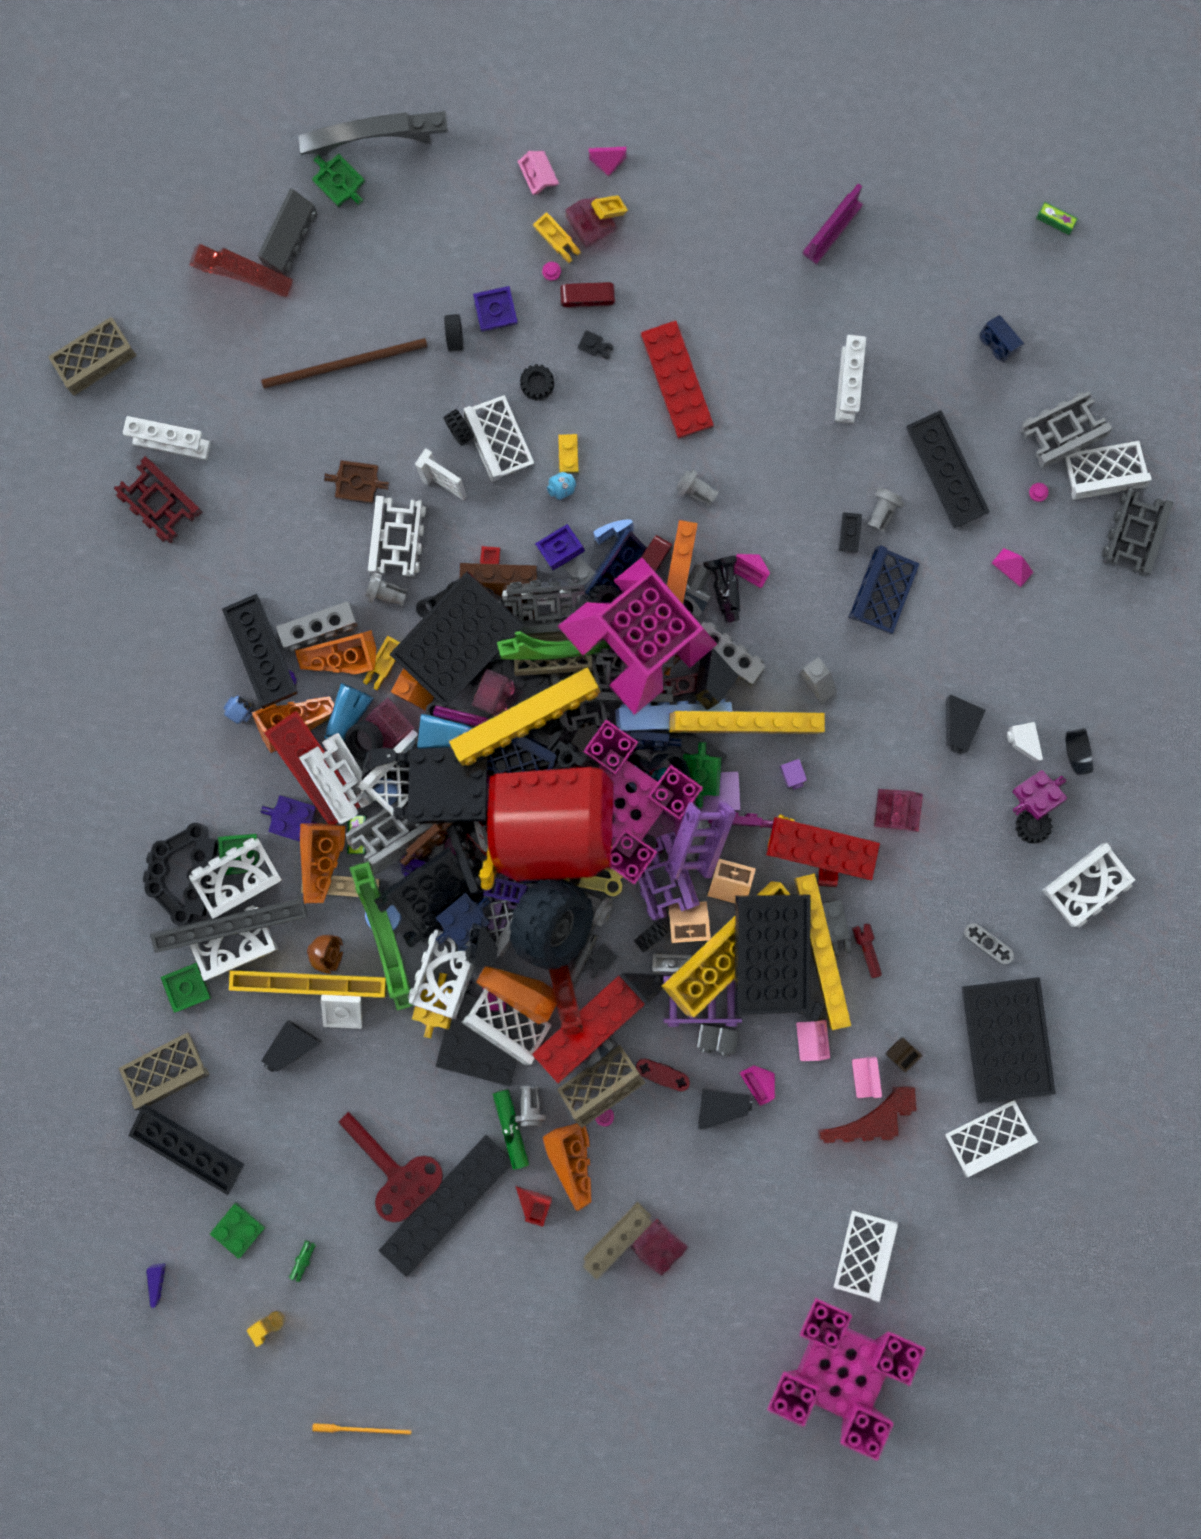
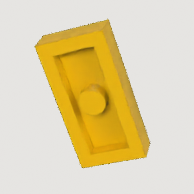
[591,195,628,219]
[558,434,579,473]

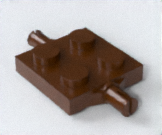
[324,460,389,504]
[400,823,452,866]

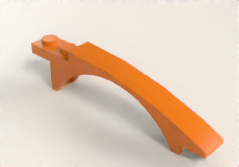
[657,520,698,676]

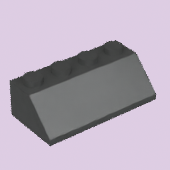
[258,188,317,277]

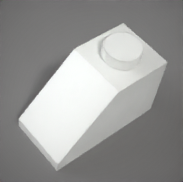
[1007,722,1043,762]

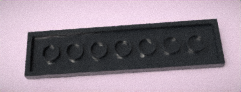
[378,1135,511,1278]

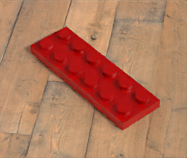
[641,320,714,439]
[264,711,361,825]
[766,817,880,880]
[532,976,645,1084]

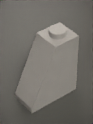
[799,657,837,704]

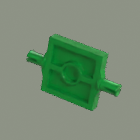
[312,153,365,208]
[683,742,721,808]

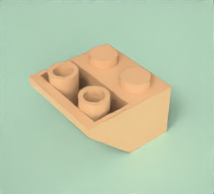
[707,859,756,904]
[668,901,710,943]

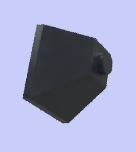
[620,972,663,1005]

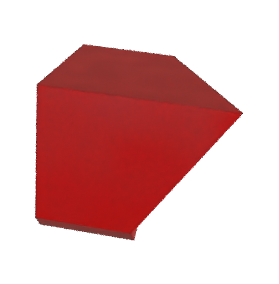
[515,1186,552,1227]

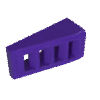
[483,878,528,903]
[146,1263,166,1308]

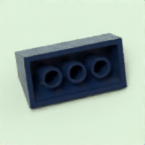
[582,529,647,604]

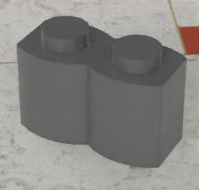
[697,1023,739,1057]

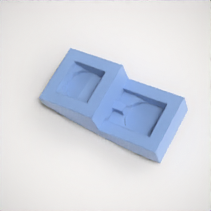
[593,519,634,545]

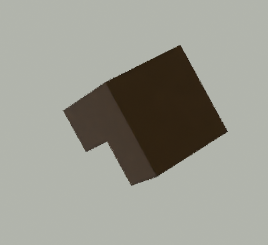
[885,1037,923,1073]

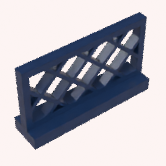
[848,545,919,634]
[488,719,560,774]

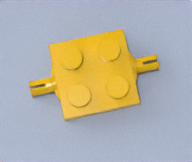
[412,972,453,1038]

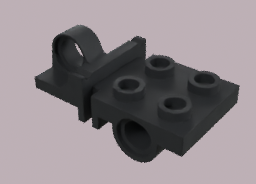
[537,722,600,769]

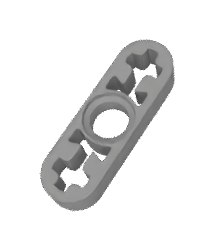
[963,923,1014,964]

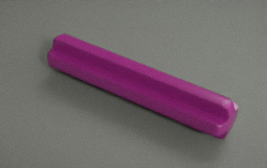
[433,706,489,726]

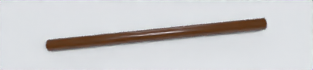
[261,338,428,389]

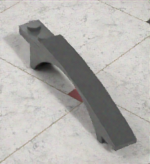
[298,111,448,156]

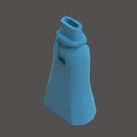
[322,683,374,747]
[417,714,473,749]

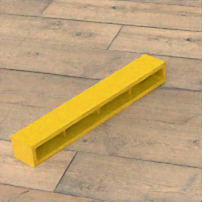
[449,667,600,766]
[669,711,825,734]
[794,874,851,1030]
[229,970,388,997]

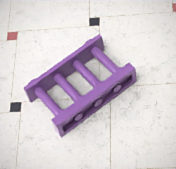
[665,802,736,880]
[663,976,742,1027]

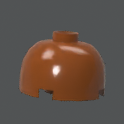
[307,934,343,974]

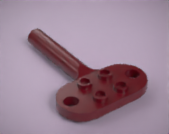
[338,1112,443,1222]

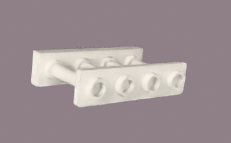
[123,416,211,461]

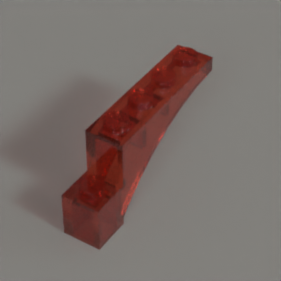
[189,244,293,298]
[549,964,584,1036]
[818,1086,917,1143]

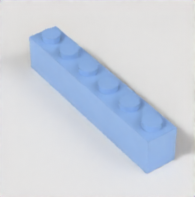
[615,699,732,733]

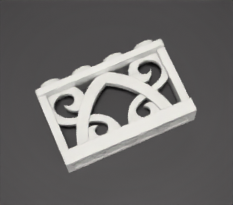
[189,838,282,919]
[1042,843,1135,928]
[190,905,279,981]
[408,929,475,1020]

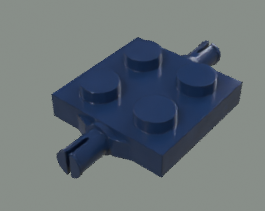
[627,731,682,753]
[435,893,492,948]

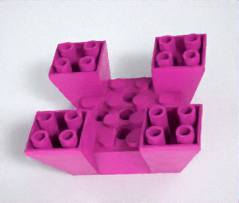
[558,558,717,715]
[583,720,703,885]
[767,1298,926,1461]

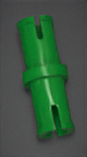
[289,1240,316,1282]

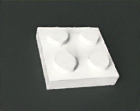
[321,995,363,1029]

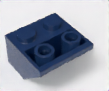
[979,315,1024,363]

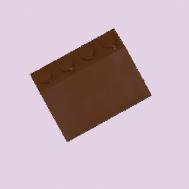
[459,563,537,621]

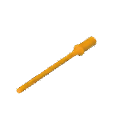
[312,1423,411,1435]

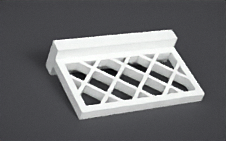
[462,395,534,482]
[1064,441,1152,500]
[415,448,467,500]
[358,730,418,816]
[462,989,551,1065]
[945,1100,1038,1178]
[833,1210,898,1302]

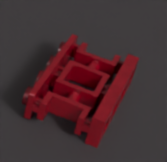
[113,456,203,544]

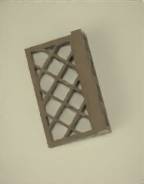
[48,316,137,396]
[513,631,593,676]
[119,1032,210,1110]
[557,1045,646,1128]

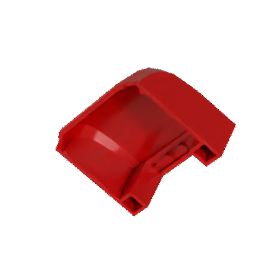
[487,767,614,881]

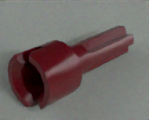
[852,923,882,978]

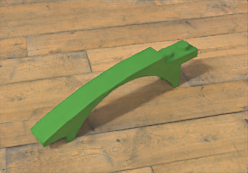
[497,623,650,660]
[350,862,414,1011]

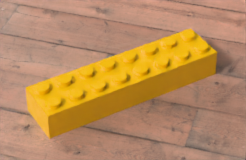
[662,881,790,1017]

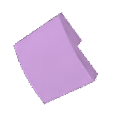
[701,772,740,812]

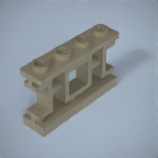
[583,1201,652,1279]

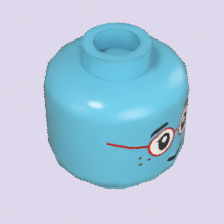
[547,472,576,500]

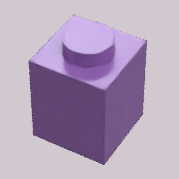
[780,759,807,790]

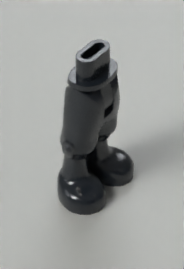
[703,555,741,623]

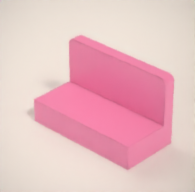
[518,151,559,195]
[796,1020,830,1061]
[852,1057,882,1098]

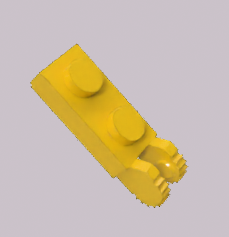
[533,212,581,263]
[363,636,400,691]
[479,848,497,890]

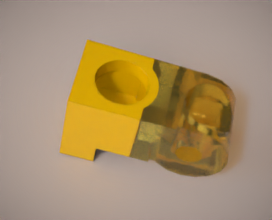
[246,1311,285,1347]

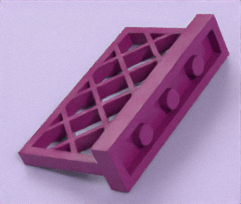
[802,183,863,265]

